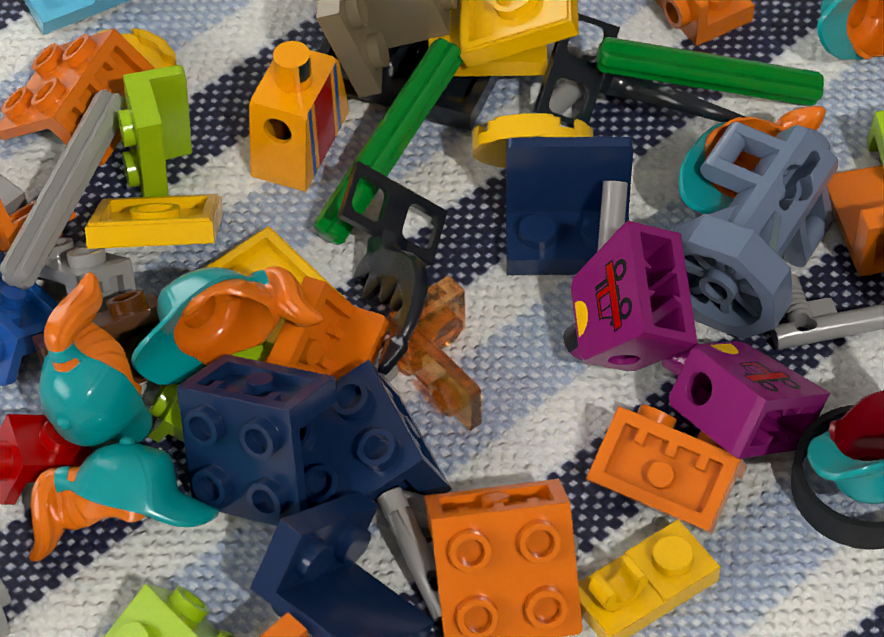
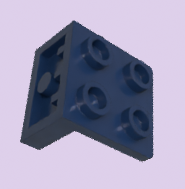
[506,136,633,275]
[177,354,337,526]
[300,359,452,509]
[250,491,434,637]

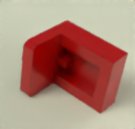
[0,414,92,505]

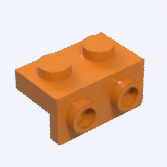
[263,276,390,381]

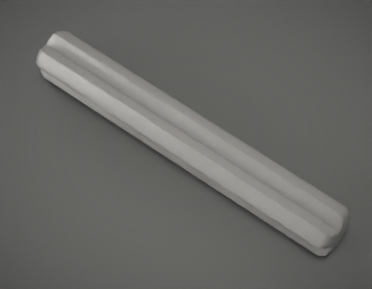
[0,89,126,290]

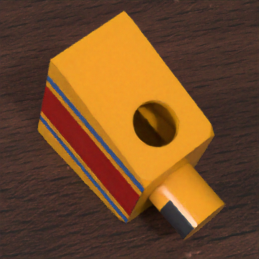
[249,41,349,192]

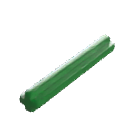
[596,37,824,106]
[313,38,463,245]

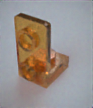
[389,275,482,431]

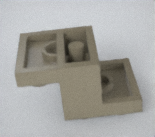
[316,0,458,98]

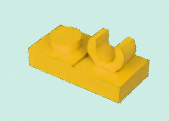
[578,519,721,637]

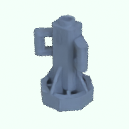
[673,122,838,339]

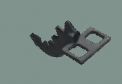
[533,13,746,125]
[337,161,448,375]

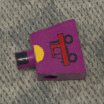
[563,221,698,372]
[662,341,830,459]

